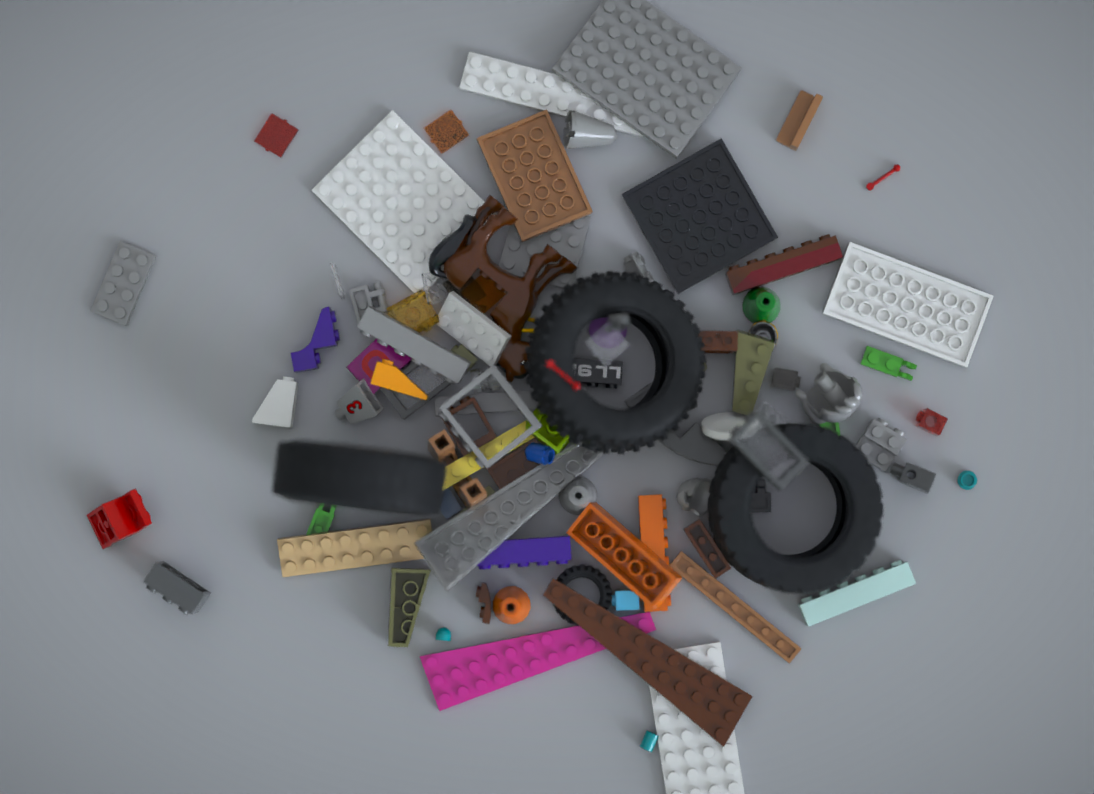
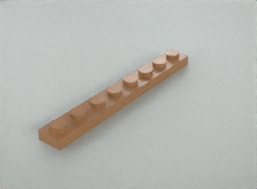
[669,551,801,664]

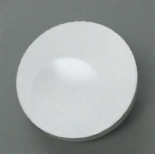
[702,412,758,440]

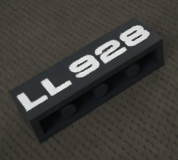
[574,358,623,389]

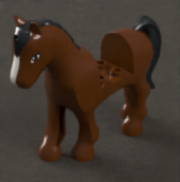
[428,195,578,383]

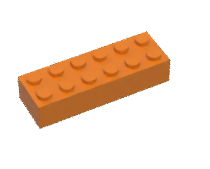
[566,502,683,609]

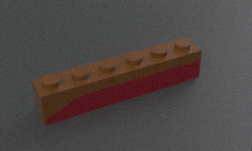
[725,234,843,295]

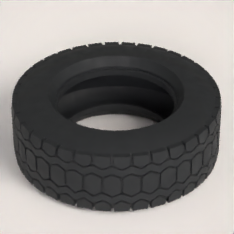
[272,440,446,516]

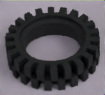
[553,564,612,626]

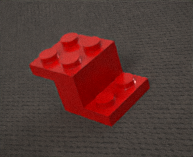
[87,489,152,549]

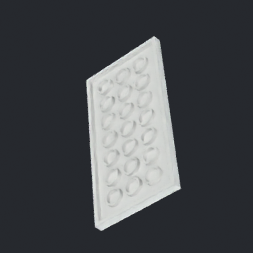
[822,242,994,368]
[649,641,745,794]

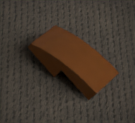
[475,582,491,624]

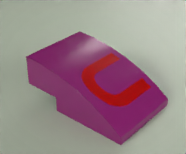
[346,338,411,394]

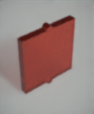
[254,113,298,158]

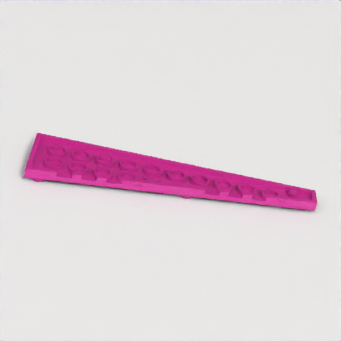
[420,612,656,711]

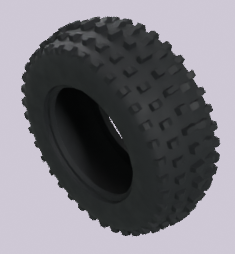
[524,271,706,454]

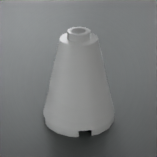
[563,110,617,149]
[559,477,597,515]

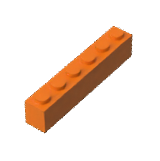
[638,494,671,612]

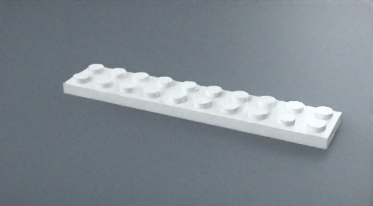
[459,52,643,138]

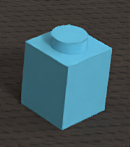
[611,590,639,611]

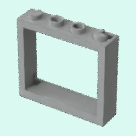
[438,365,542,469]

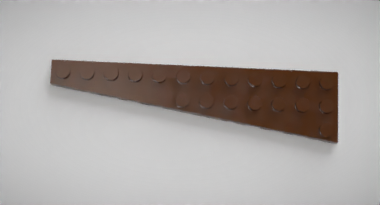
[543,578,753,747]

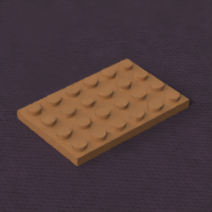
[477,109,593,242]

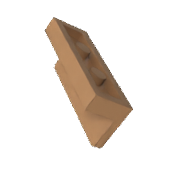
[776,90,823,151]

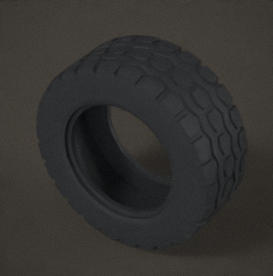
[707,423,884,594]

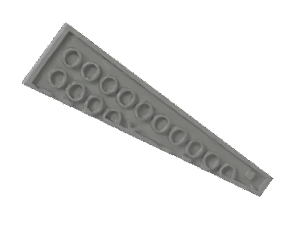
[415,442,603,591]

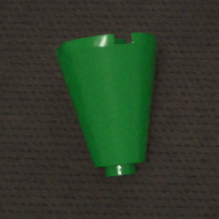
[742,287,781,323]

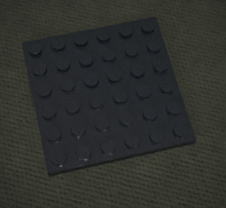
[622,138,778,294]

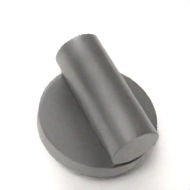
[607,313,630,331]

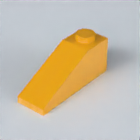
[371,359,429,400]

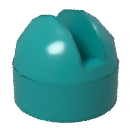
[435,627,451,641]

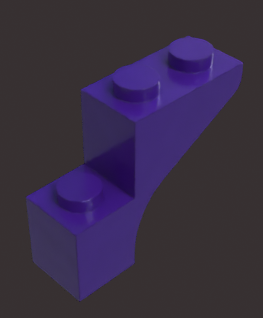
[291,307,340,373]

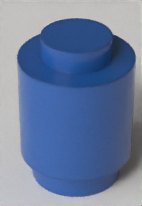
[525,442,555,465]

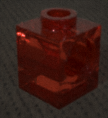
[915,408,948,436]

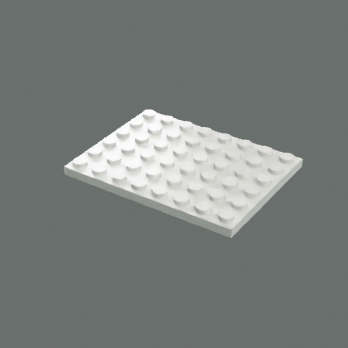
[312,110,497,298]

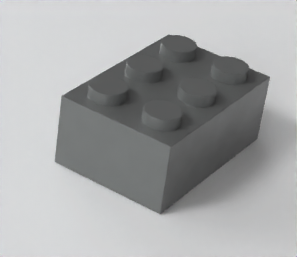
[143,561,211,615]

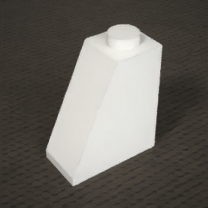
[252,376,299,428]

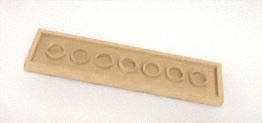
[277,518,432,577]

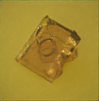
[387,289,439,333]

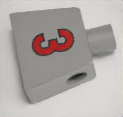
[335,378,384,424]

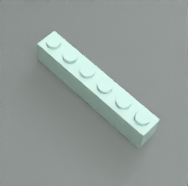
[798,559,916,627]

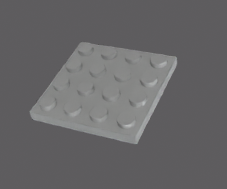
[499,216,591,289]

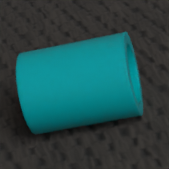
[640,730,659,752]

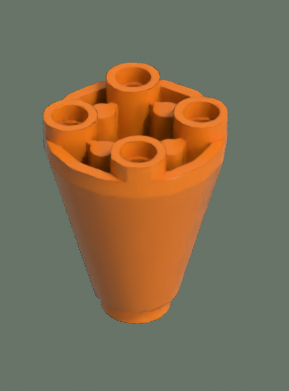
[492,586,531,624]

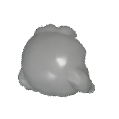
[795,363,862,424]

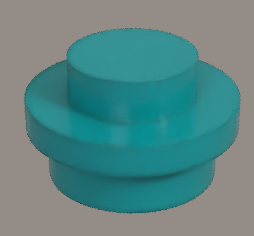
[957,471,977,490]

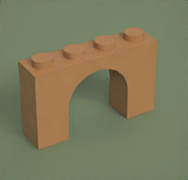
[428,429,487,510]

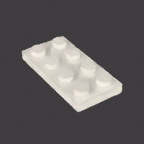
[434,291,511,367]

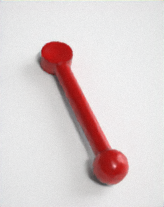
[866,164,901,191]
[546,360,580,390]

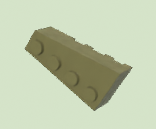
[732,329,775,415]
[388,568,431,647]

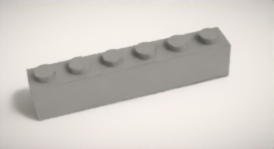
[357,306,472,384]

